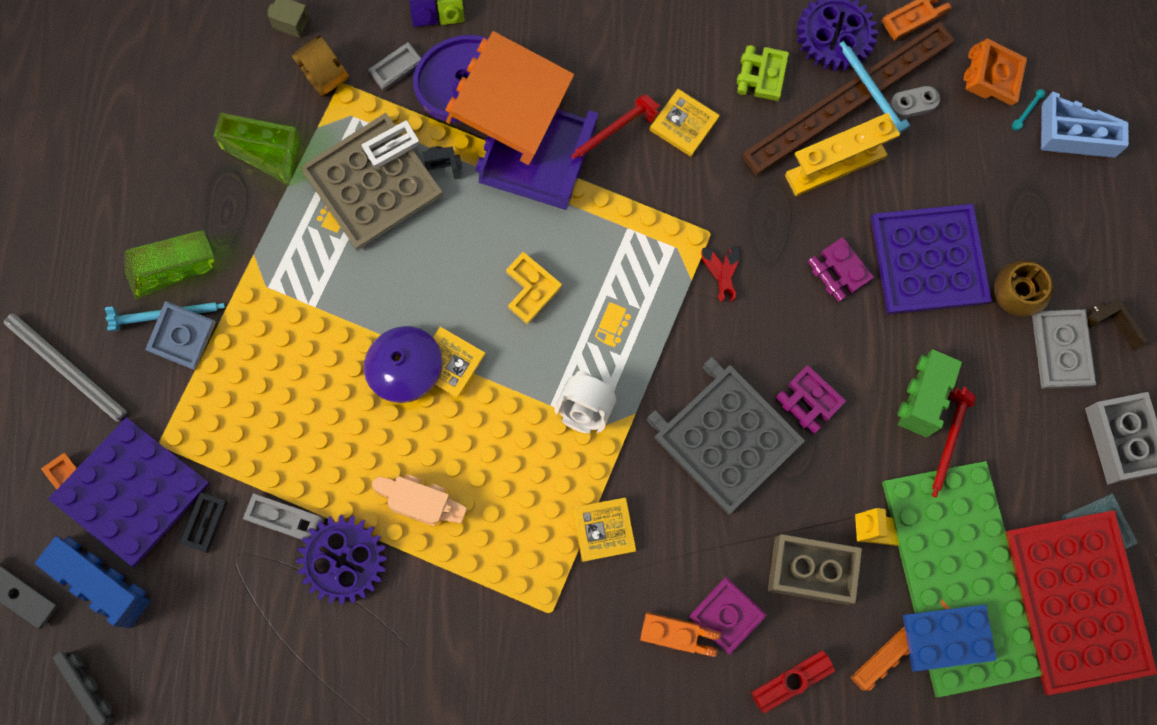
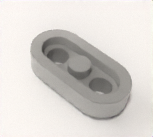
[889,86,940,119]

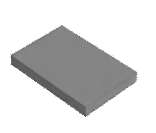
[1032,309,1096,389]

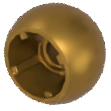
[994,260,1054,317]

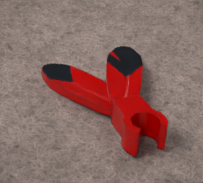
[701,246,740,302]

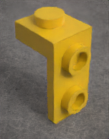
[855,508,899,546]

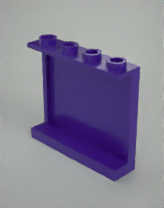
[476,109,599,210]

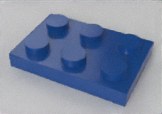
[902,605,997,671]

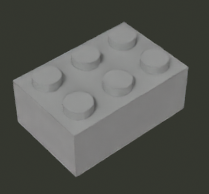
[1085,392,1157,485]

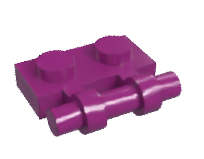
[808,237,874,302]
[776,365,846,434]

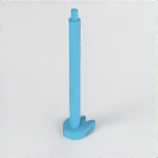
[840,41,910,134]
[105,302,225,332]

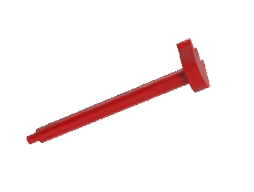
[571,95,660,159]
[932,387,976,498]

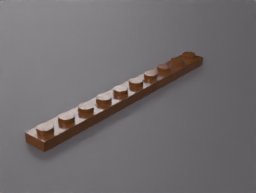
[741,22,955,176]

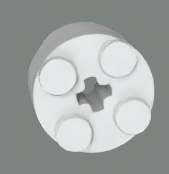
[555,371,616,434]

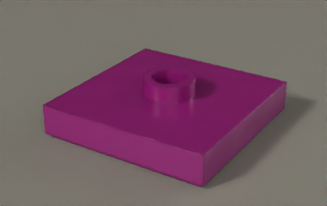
[689,576,767,655]

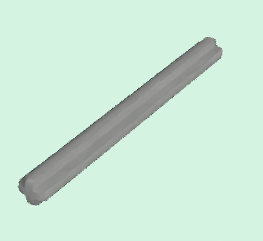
[4,313,127,422]

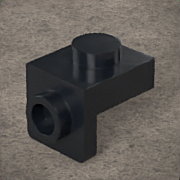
[422,146,462,179]

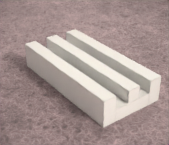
[362,120,420,169]

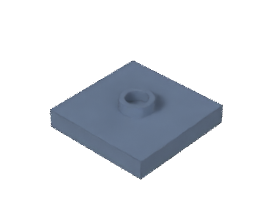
[145,301,217,370]

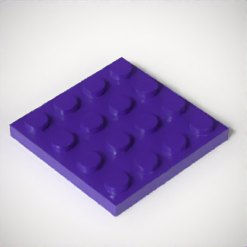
[871,204,992,315]
[48,417,210,568]

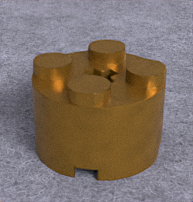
[291,35,350,97]

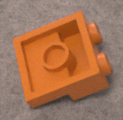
[964,39,1027,105]

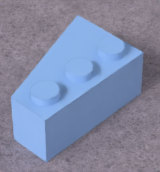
[1041,92,1128,158]

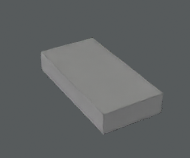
[368,42,421,92]

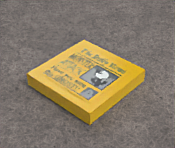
[650,89,720,157]
[433,327,486,399]
[572,498,636,562]

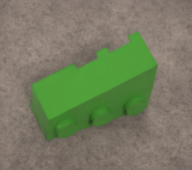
[897,349,962,438]

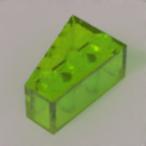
[214,113,301,186]
[124,230,214,299]

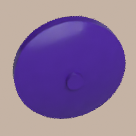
[413,35,489,122]

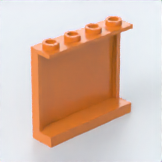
[445,31,574,165]

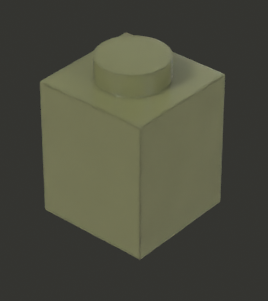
[267,0,310,38]

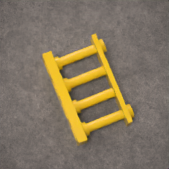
[785,113,900,197]

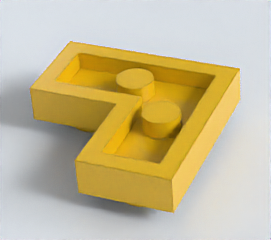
[506,252,562,325]

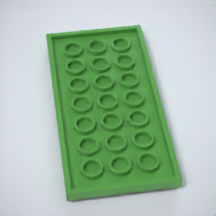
[882,461,1042,697]

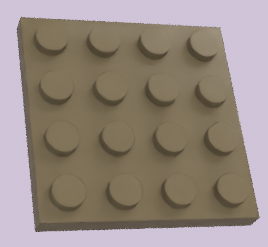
[300,113,443,251]

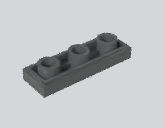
[0,565,59,629]
[52,652,114,725]

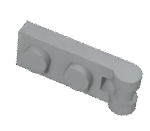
[243,493,325,540]

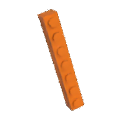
[850,599,950,691]

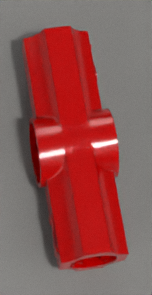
[751,650,835,714]

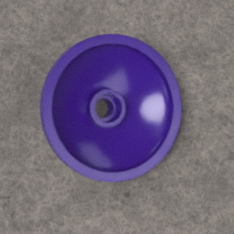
[364,326,443,403]

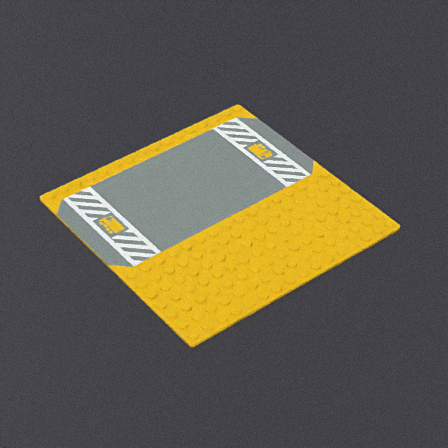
[159,83,710,613]

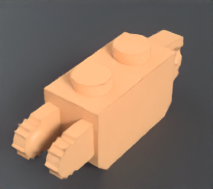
[372,474,467,527]

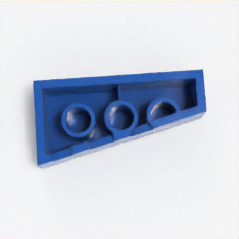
[34,536,151,628]

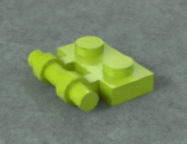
[737,46,789,101]

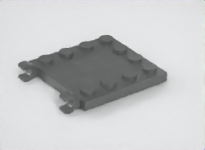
[646,357,805,515]

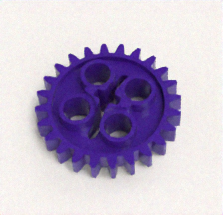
[796,0,878,72]
[296,514,387,605]

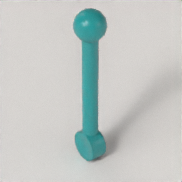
[1011,89,1046,131]

